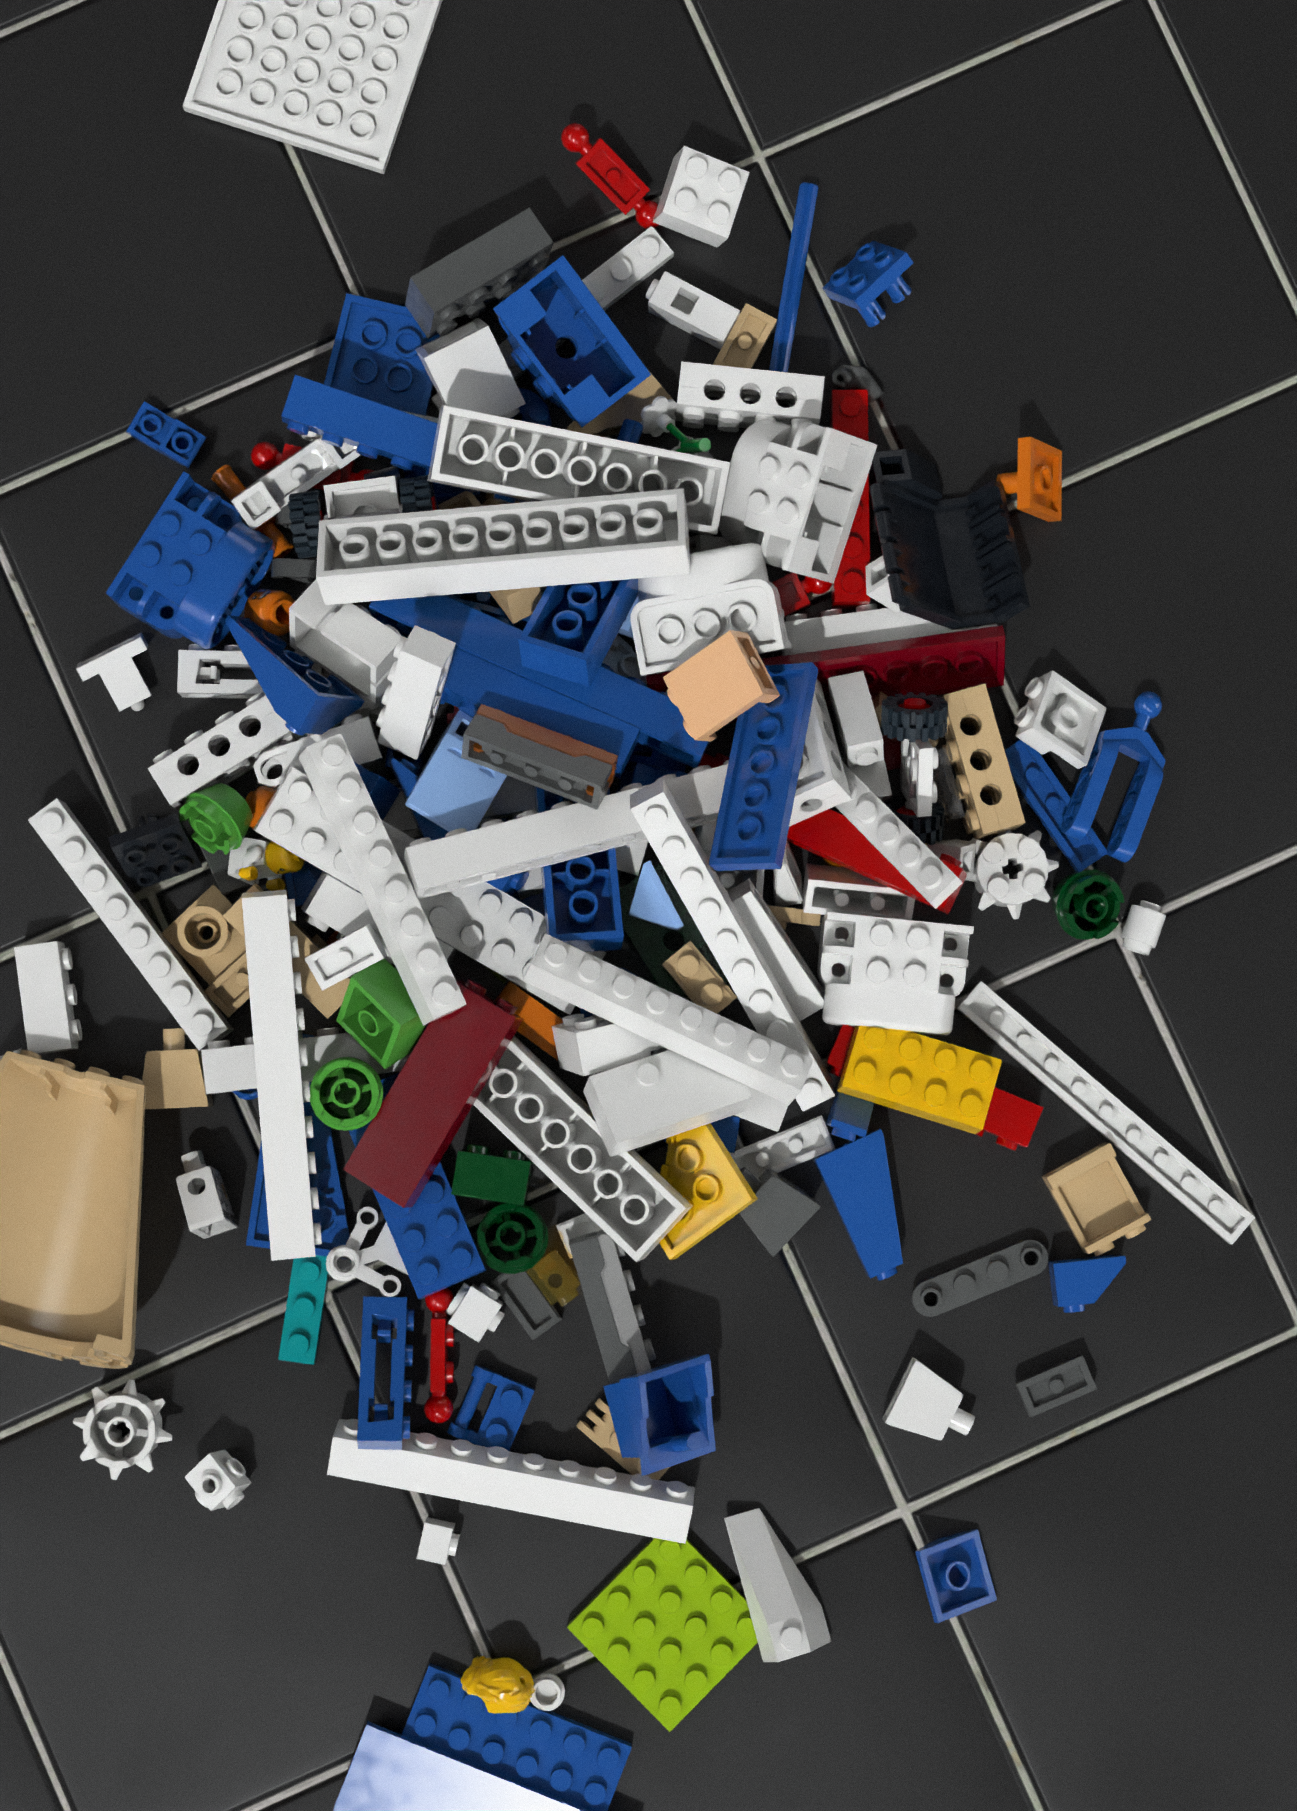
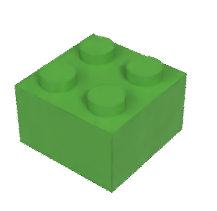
[336,958,425,1069]

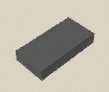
[491,1270,562,1340]

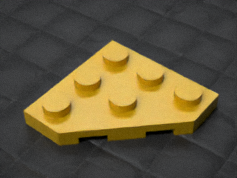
[659,1123,758,1260]

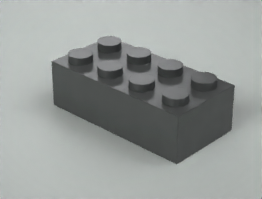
[405,207,554,339]

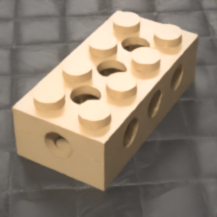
[942,684,1026,840]

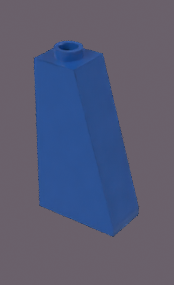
[813,1129,903,1281]

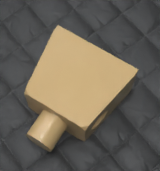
[142,1028,213,1110]

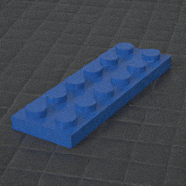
[708,662,818,871]
[348,1071,487,1300]

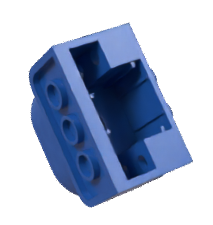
[493,255,651,428]
[106,471,275,649]

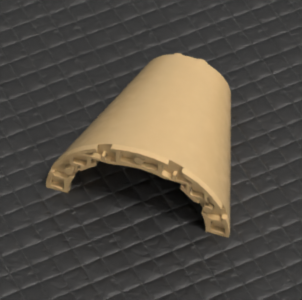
[0,1050,146,1369]

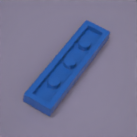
[1005,740,1107,873]

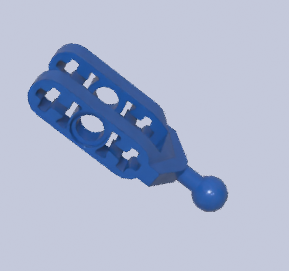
[1061,691,1166,863]

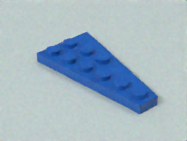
[246,1034,350,1260]

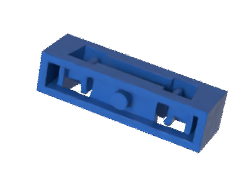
[357,1296,414,1450]

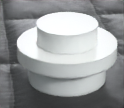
[530,1673,565,1711]

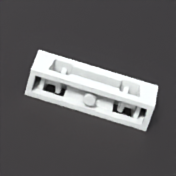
[177,644,325,699]

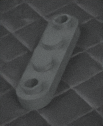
[911,1239,1048,1317]

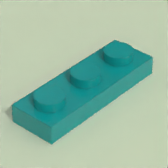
[278,1255,329,1365]

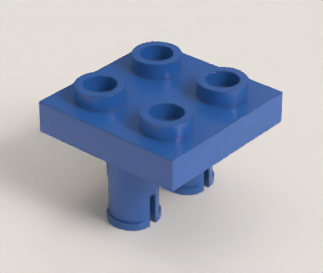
[822,240,913,327]

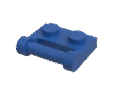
[447,1365,535,1451]

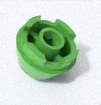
[179,783,253,855]
[310,1057,383,1131]

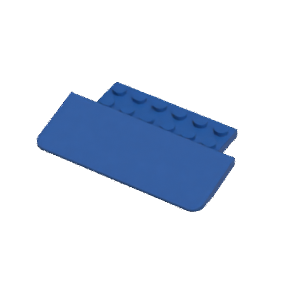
[333,1663,632,1811]

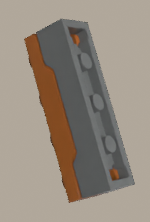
[461,704,618,810]

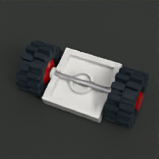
[288,475,438,559]
[881,692,948,845]

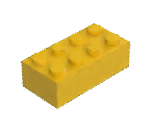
[837,1026,1002,1134]

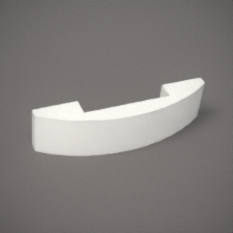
[230,435,360,529]

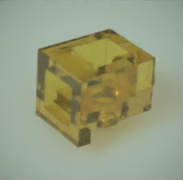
[526,1248,581,1306]

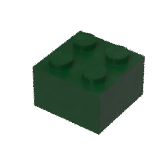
[451,1144,533,1206]

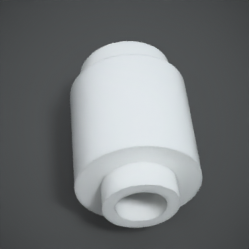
[1121,900,1166,956]

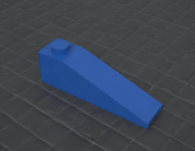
[225,615,364,736]

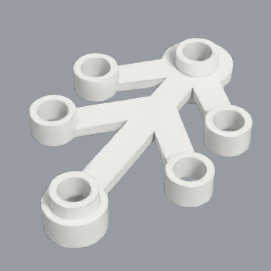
[326,1207,408,1297]

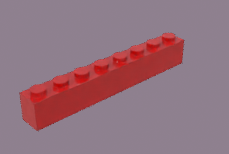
[698,753,967,914]

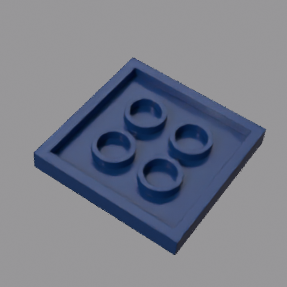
[324,293,441,416]

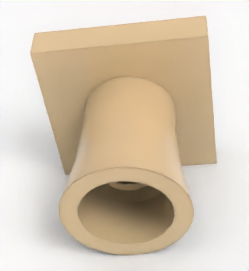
[161,884,246,985]

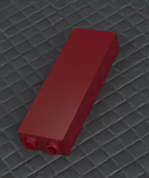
[343,978,524,1208]

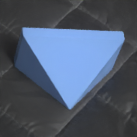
[628,860,684,930]

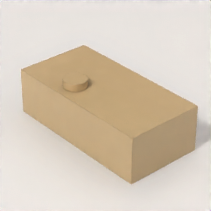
[223,882,351,1019]

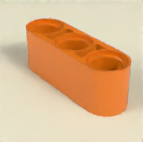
[495,981,563,1061]

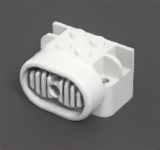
[719,420,877,584]
[630,543,792,676]
[817,912,974,1036]

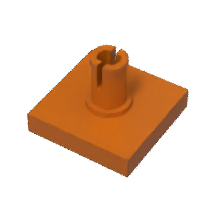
[996,437,1062,522]

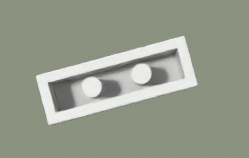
[802,864,915,920]
[14,941,82,1055]

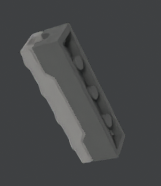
[569,1229,656,1384]

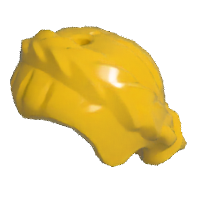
[460,1656,535,1713]

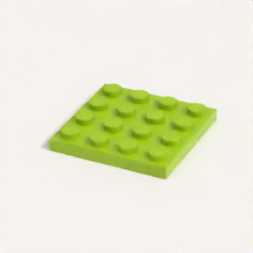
[567,1538,758,1732]

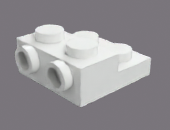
[1014,670,1107,769]

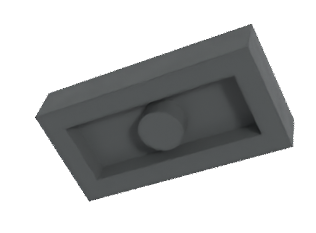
[1015,1354,1097,1417]

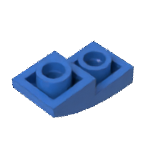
[126,401,207,468]

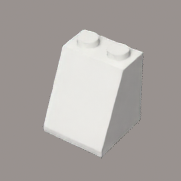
[415,318,526,418]

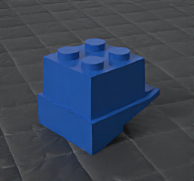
[603,1354,716,1476]

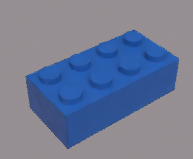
[518,579,638,687]

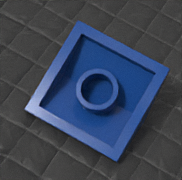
[915,1529,997,1623]

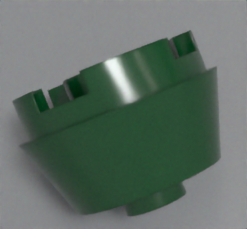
[1052,870,1124,940]
[476,1203,548,1274]

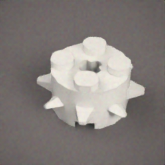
[967,830,1059,919]
[73,1379,173,1480]

